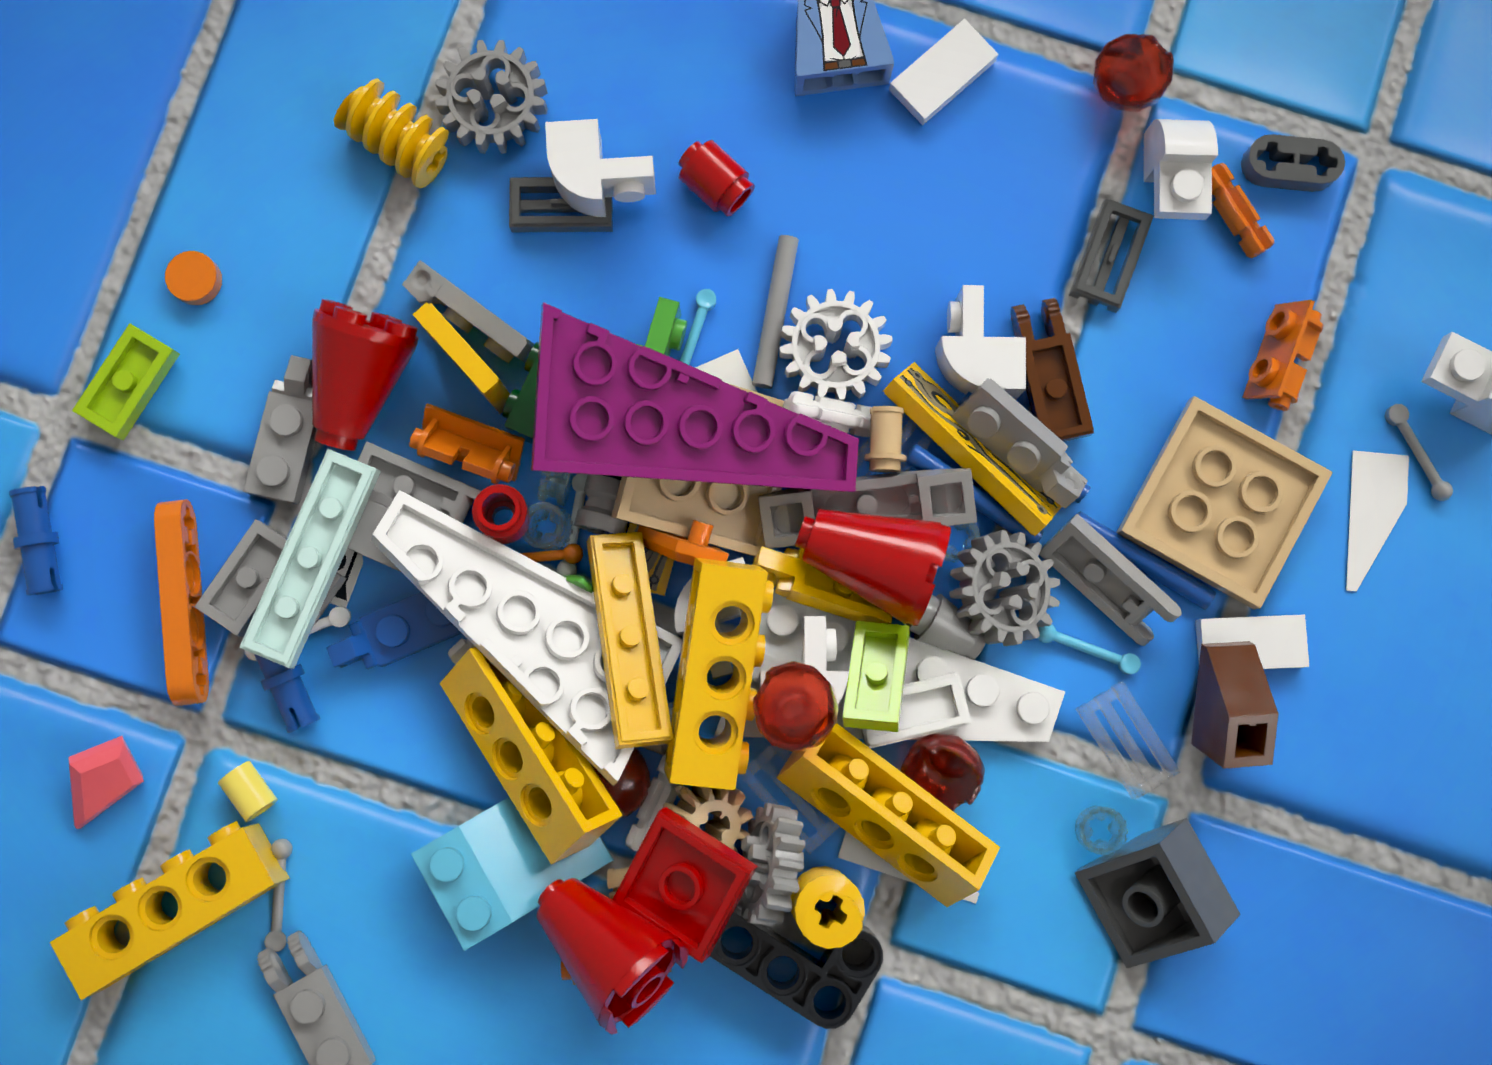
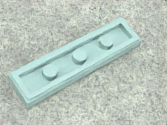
[239,449,381,669]

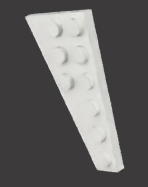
[371,490,683,786]
[714,590,1065,742]

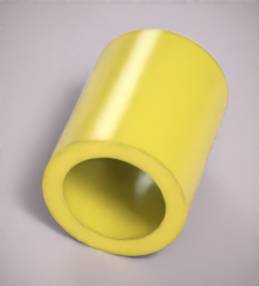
[218,761,278,822]

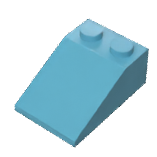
[411,797,614,951]

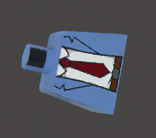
[794,0,894,96]

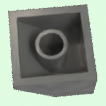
[1075,818,1241,968]

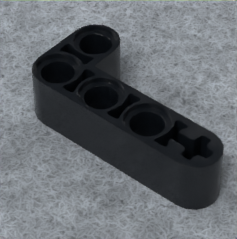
[710,907,883,1029]

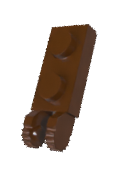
[1010,298,1094,442]

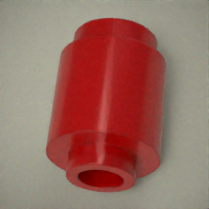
[678,140,755,216]
[472,484,530,544]

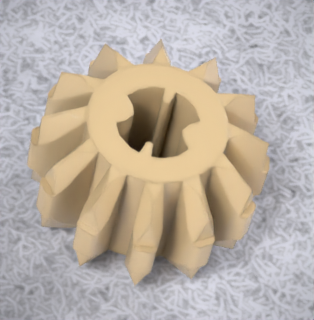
[662,785,754,853]

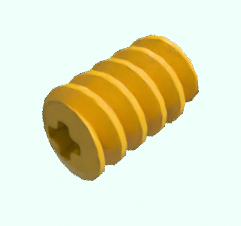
[333,78,449,189]
[791,866,865,949]

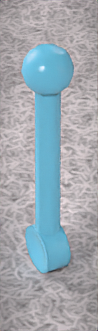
[680,289,716,365]
[1038,624,1141,674]

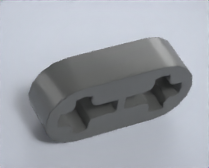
[1241,134,1345,192]

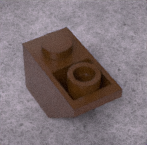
[1191,641,1279,769]

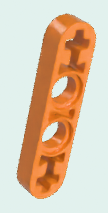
[154,499,209,706]

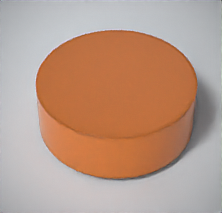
[165,251,222,305]

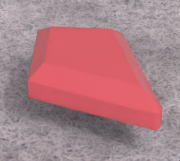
[68,736,144,829]

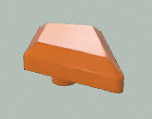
[637,520,729,566]

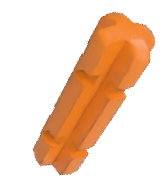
[1212,163,1274,258]

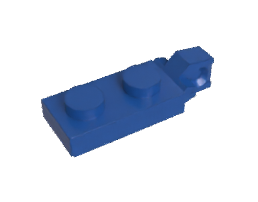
[326,592,462,669]

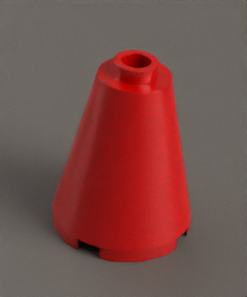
[795,509,951,626]
[537,878,689,1035]

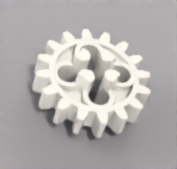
[779,289,892,401]

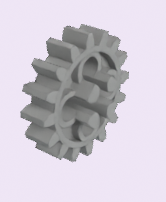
[435,40,548,154]
[949,530,1060,646]
[737,803,805,927]

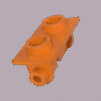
[1242,300,1324,411]
[409,403,525,484]

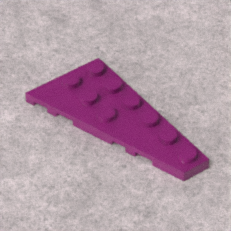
[531,302,859,492]

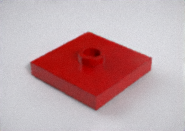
[612,807,758,964]

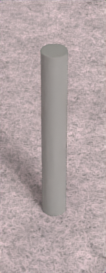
[752,235,799,389]

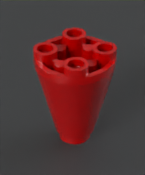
[312,299,419,451]

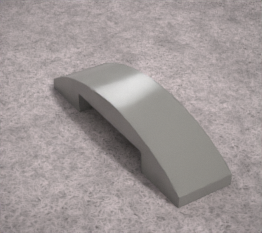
[758,468,977,549]

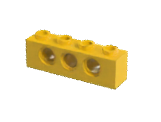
[664,558,774,790]
[439,647,623,865]
[776,716,1000,907]
[50,821,290,1000]

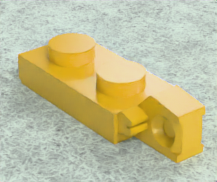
[752,546,892,624]

